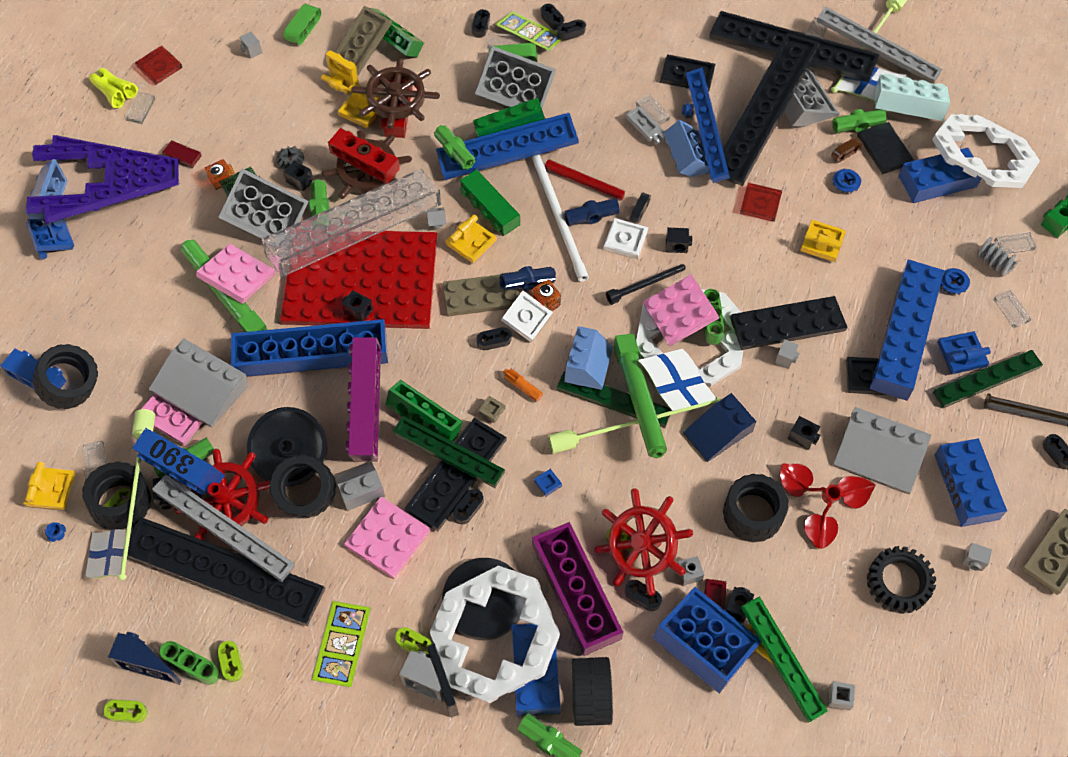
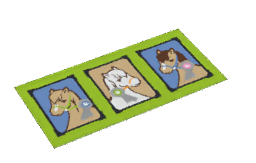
[496,11,561,51]
[312,601,371,687]

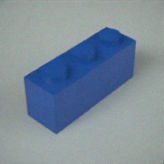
[0,348,66,390]

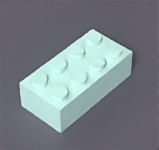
[874,74,950,121]

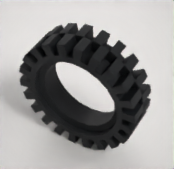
[867,546,936,614]

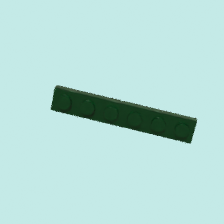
[933,350,1043,408]
[557,371,672,428]
[392,416,505,488]

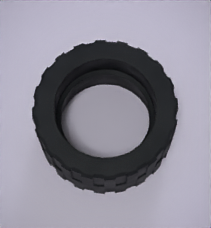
[33,344,98,409]
[269,454,336,518]
[82,462,151,530]
[723,474,789,542]
[572,657,613,726]

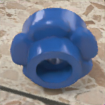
[682,102,694,119]
[45,522,66,542]

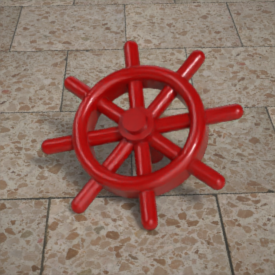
[174,448,270,540]
[594,488,693,596]

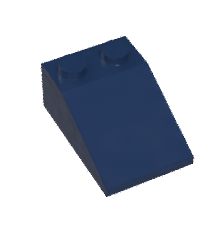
[683,393,757,462]
[108,632,181,685]

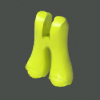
[89,68,138,108]

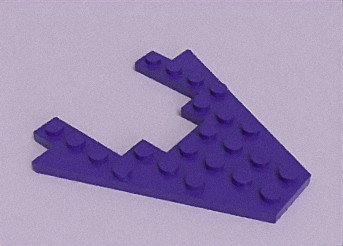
[26,135,179,223]

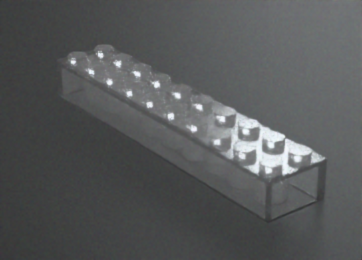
[261,168,441,277]

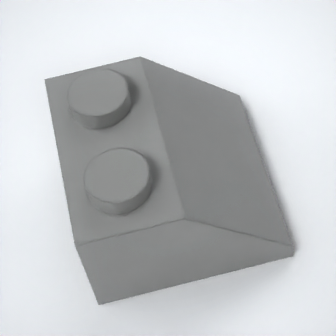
[334,462,385,511]
[399,650,444,703]

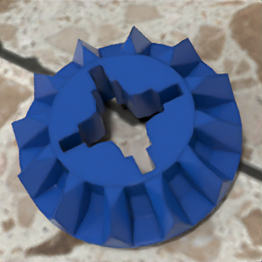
[833,169,861,194]
[941,268,970,295]

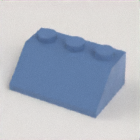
[664,120,710,177]
[25,159,67,219]
[564,326,613,390]

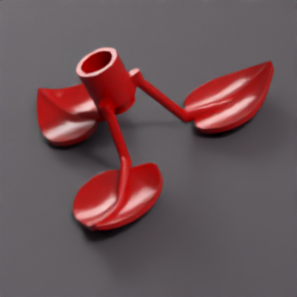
[780,463,876,549]

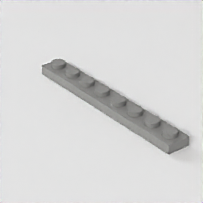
[816,6,943,84]
[152,474,295,582]

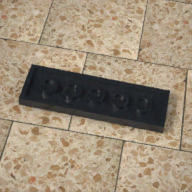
[730,296,848,350]
[405,417,507,532]

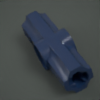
[564,198,620,226]
[499,266,556,291]

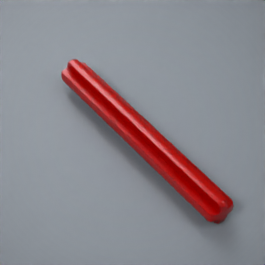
[545,159,625,200]

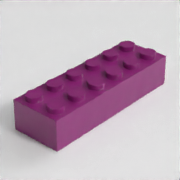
[346,338,381,462]
[532,522,624,656]

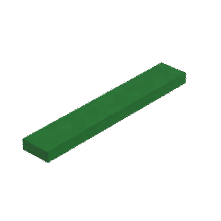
[740,596,828,723]

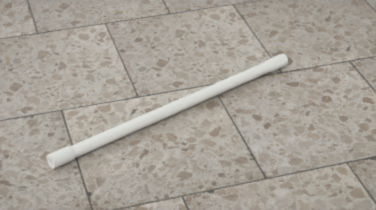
[531,154,589,282]

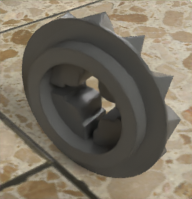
[276,146,304,169]

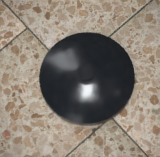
[247,407,327,487]
[442,558,526,640]

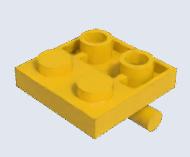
[321,50,359,95]
[338,85,386,129]
[445,214,497,264]
[800,219,847,262]
[23,462,76,510]

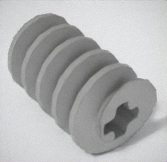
[978,237,1020,276]

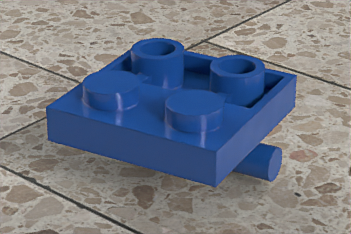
[26,219,74,259]
[937,331,991,375]

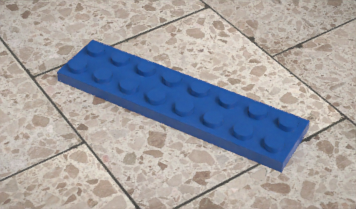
[436,113,579,180]

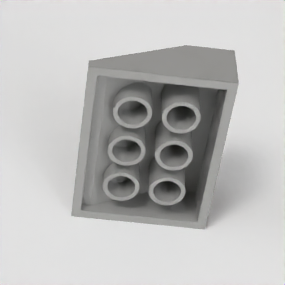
[475,46,556,108]
[761,66,840,127]
[218,168,309,250]
[149,339,248,428]
[833,407,931,494]

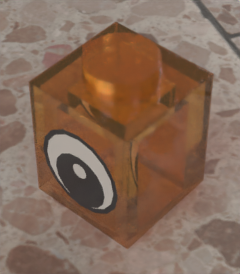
[205,159,235,190]
[533,279,561,311]

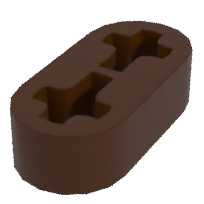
[831,137,862,163]

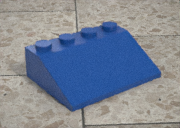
[652,587,761,694]

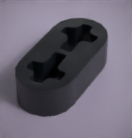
[541,4,564,30]
[472,9,490,38]
[557,19,586,40]
[630,192,651,223]
[477,327,512,350]
[1042,434,1068,470]
[453,489,484,524]
[625,579,662,611]

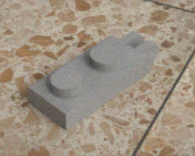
[626,106,666,145]

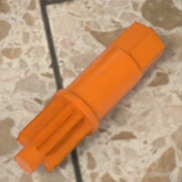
[503,368,543,402]

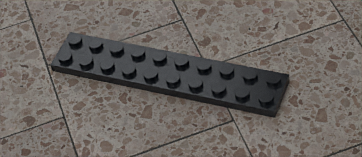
[709,11,880,83]
[723,33,820,186]
[127,517,326,627]

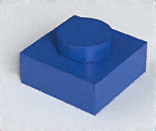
[534,468,562,497]

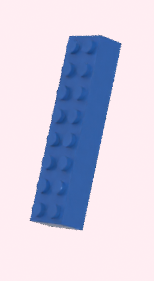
[870,259,944,401]
[231,319,388,377]

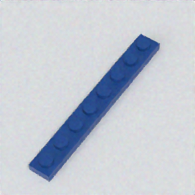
[686,68,730,183]

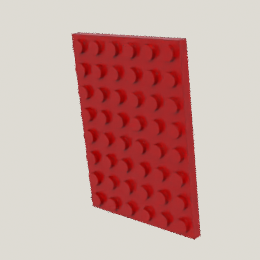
[280,228,438,329]

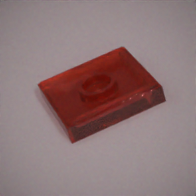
[135,45,183,85]
[740,182,783,222]

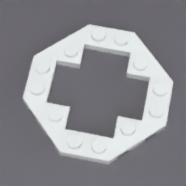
[932,114,1040,188]
[636,289,743,387]
[430,566,560,703]

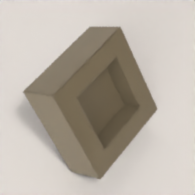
[478,396,505,423]

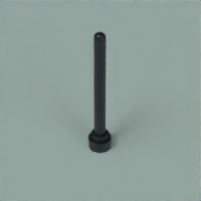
[606,264,686,305]

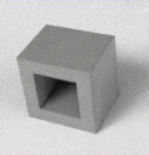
[240,31,262,59]
[426,207,446,229]
[775,339,800,369]
[962,543,992,571]
[678,556,704,586]
[828,681,855,711]

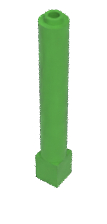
[180,239,267,332]
[613,334,667,458]

